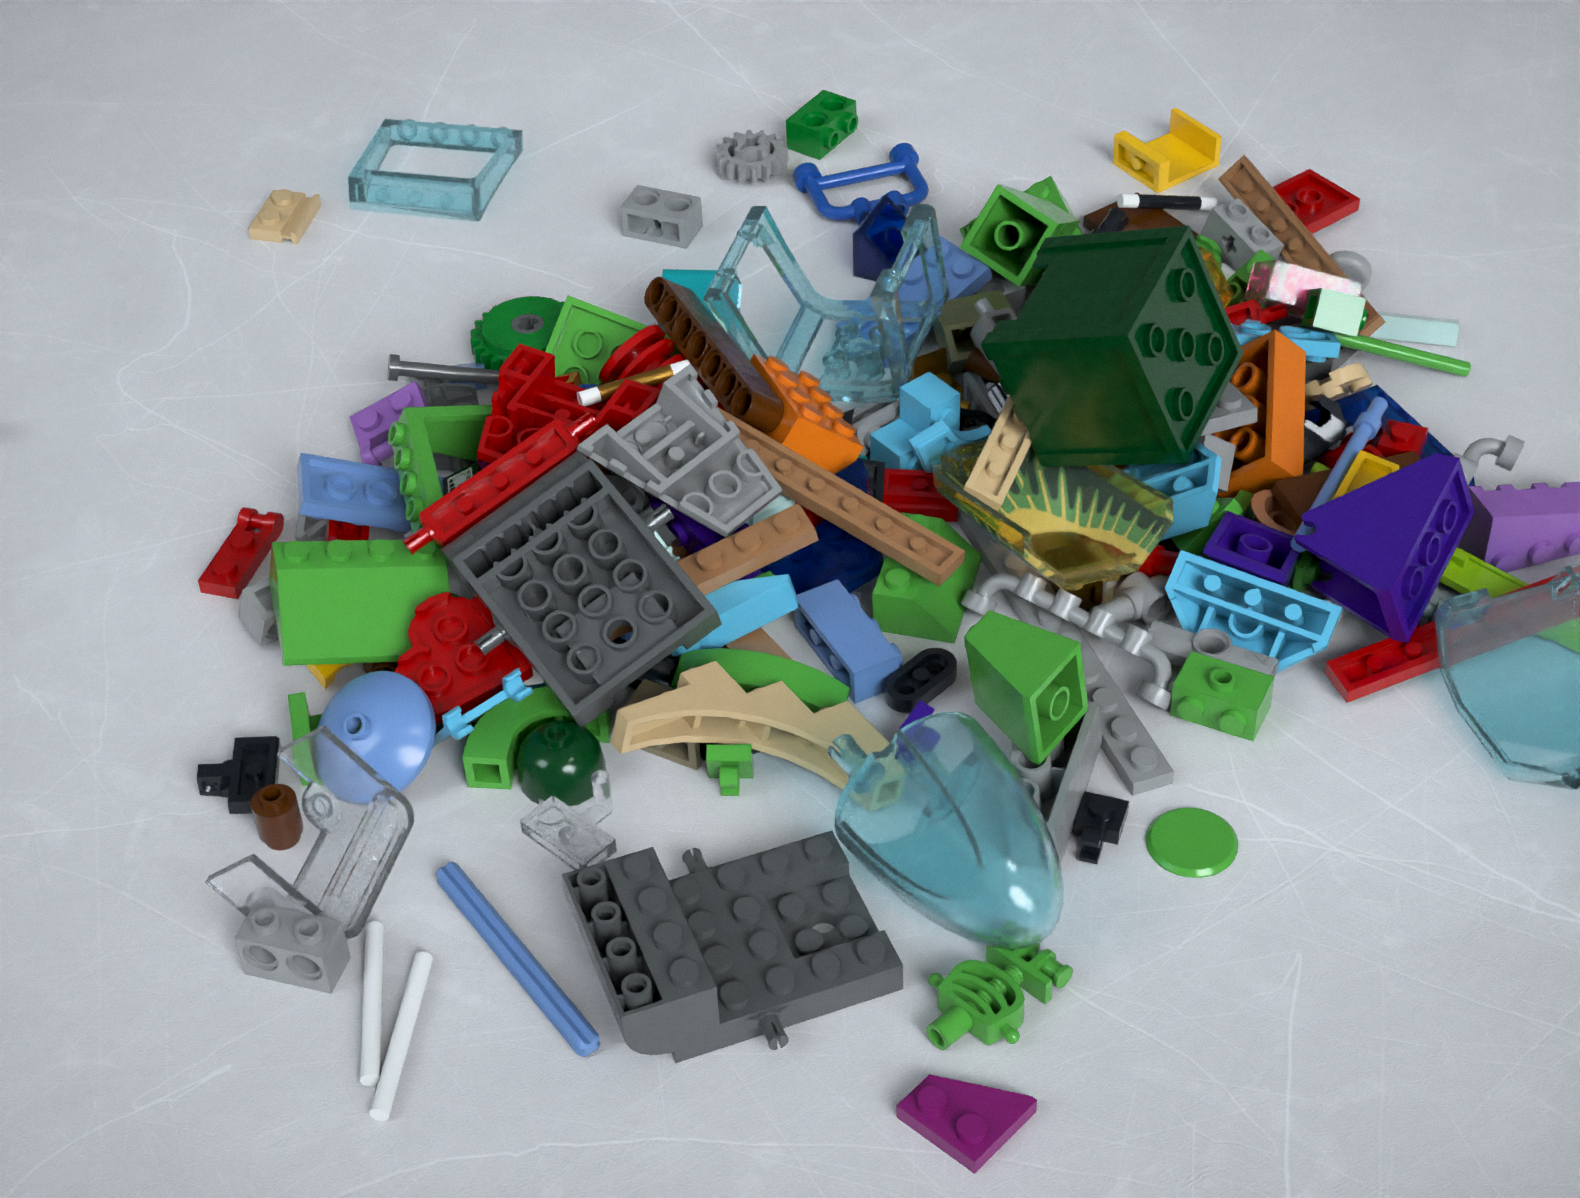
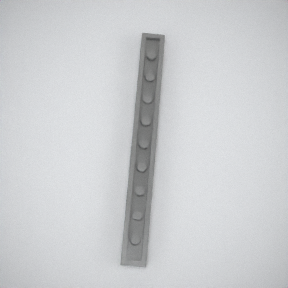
[957,510,1174,796]

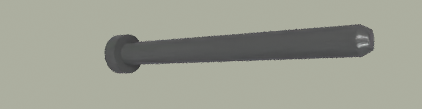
[387,354,499,385]

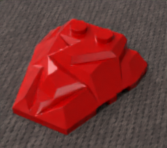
[477,343,661,463]

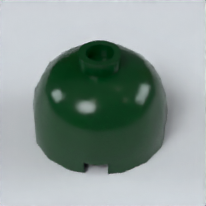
[517,720,607,808]

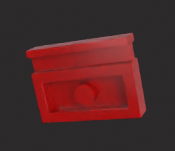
[883,469,959,522]

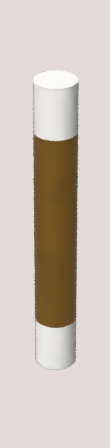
[577,359,690,406]

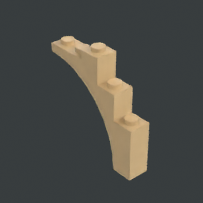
[611,661,914,813]

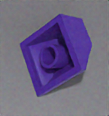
[1203,511,1302,588]

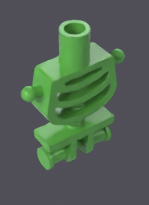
[926,927,1073,1050]

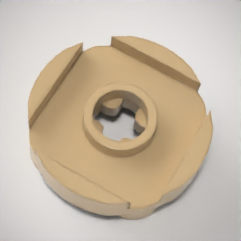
[1304,363,1373,418]

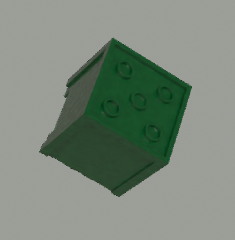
[981,225,1244,467]

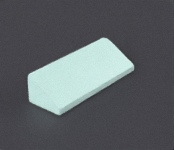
[1370,311,1460,347]

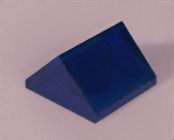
[853,194,931,284]

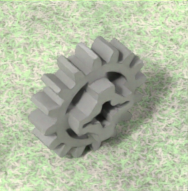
[715,130,788,184]

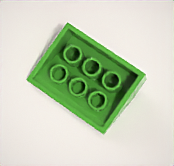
[269,539,450,666]

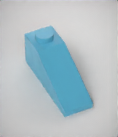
[671,574,799,656]

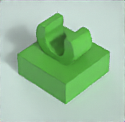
[706,744,754,796]

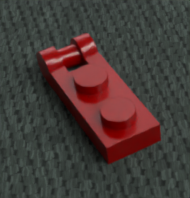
[198,507,284,599]

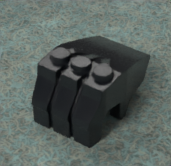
[1303,395,1349,465]

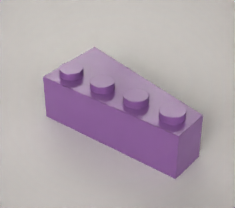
[1457,482,1580,573]

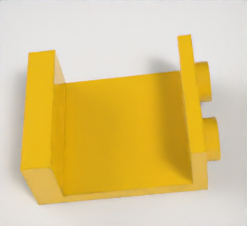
[1113,108,1222,193]

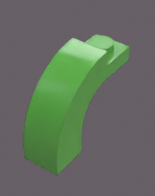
[462,686,612,790]

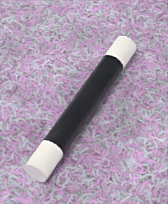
[1117,194,1217,211]

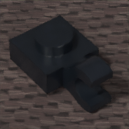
[1073,791,1129,864]

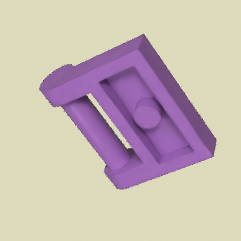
[350,381,429,466]

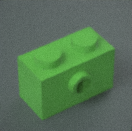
[1170,651,1275,741]

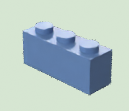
[794,579,903,704]

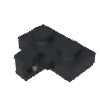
[197,736,281,814]

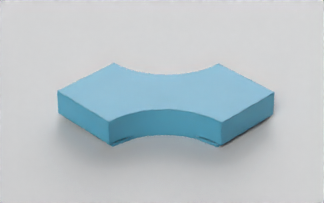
[908,419,991,473]

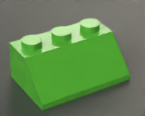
[872,512,982,644]

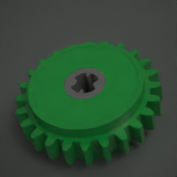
[470,296,564,370]

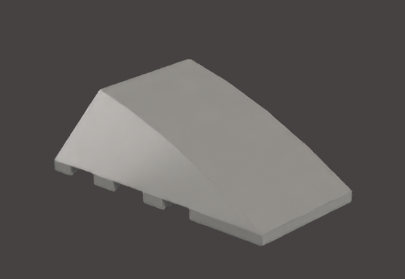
[577,363,783,537]

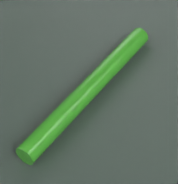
[1335,334,1471,377]

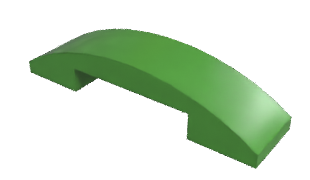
[671,648,850,713]

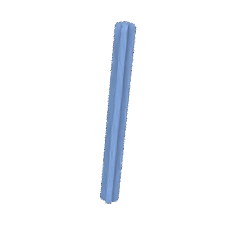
[436,862,600,1057]

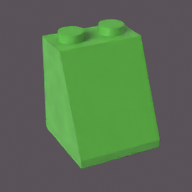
[960,184,1080,287]
[964,610,1089,765]

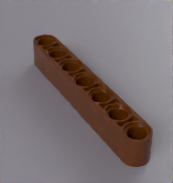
[644,277,784,433]

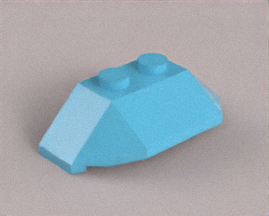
[1110,442,1222,541]
[1165,550,1343,674]

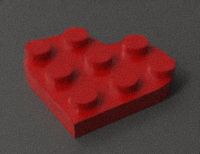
[394,592,533,725]

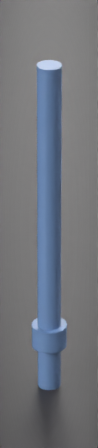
[1290,397,1388,552]

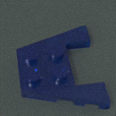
[760,458,884,595]

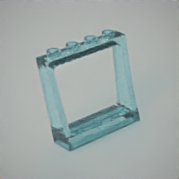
[348,119,523,221]

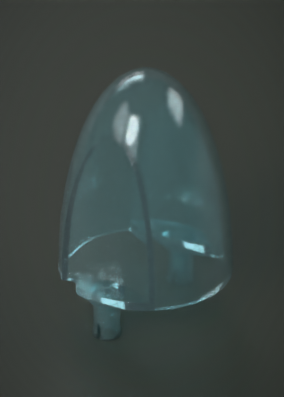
[827,712,1064,949]

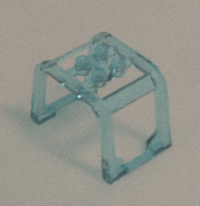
[703,204,949,403]

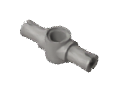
[1089,571,1172,626]

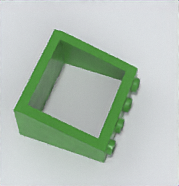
[388,405,492,534]

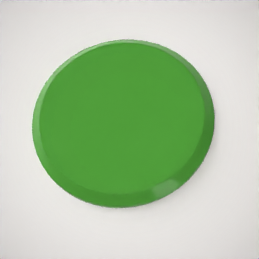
[1146,807,1238,878]

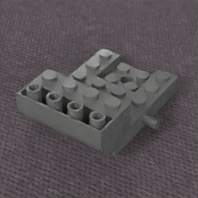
[440,451,722,727]
[562,830,903,1063]

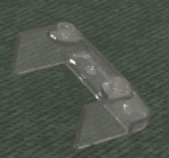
[205,725,414,940]

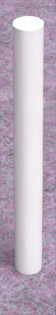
[360,921,384,1086]
[370,952,433,1121]

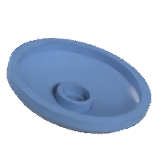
[315,671,436,802]

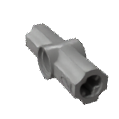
[1148,620,1279,679]

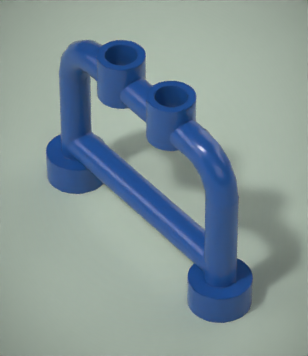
[792,143,929,226]

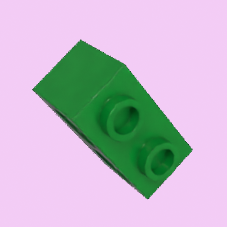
[786,90,858,160]

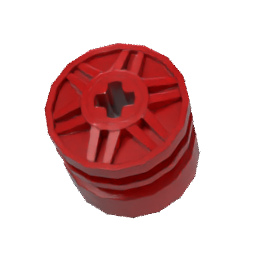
[599,324,686,390]

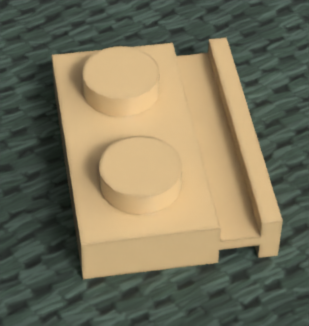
[248,189,322,244]

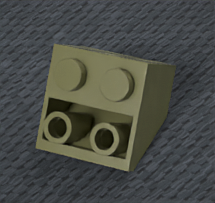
[928,290,1017,375]

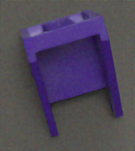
[1294,453,1475,643]

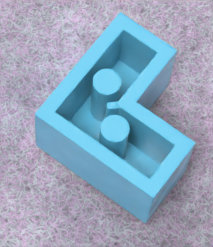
[870,372,960,470]

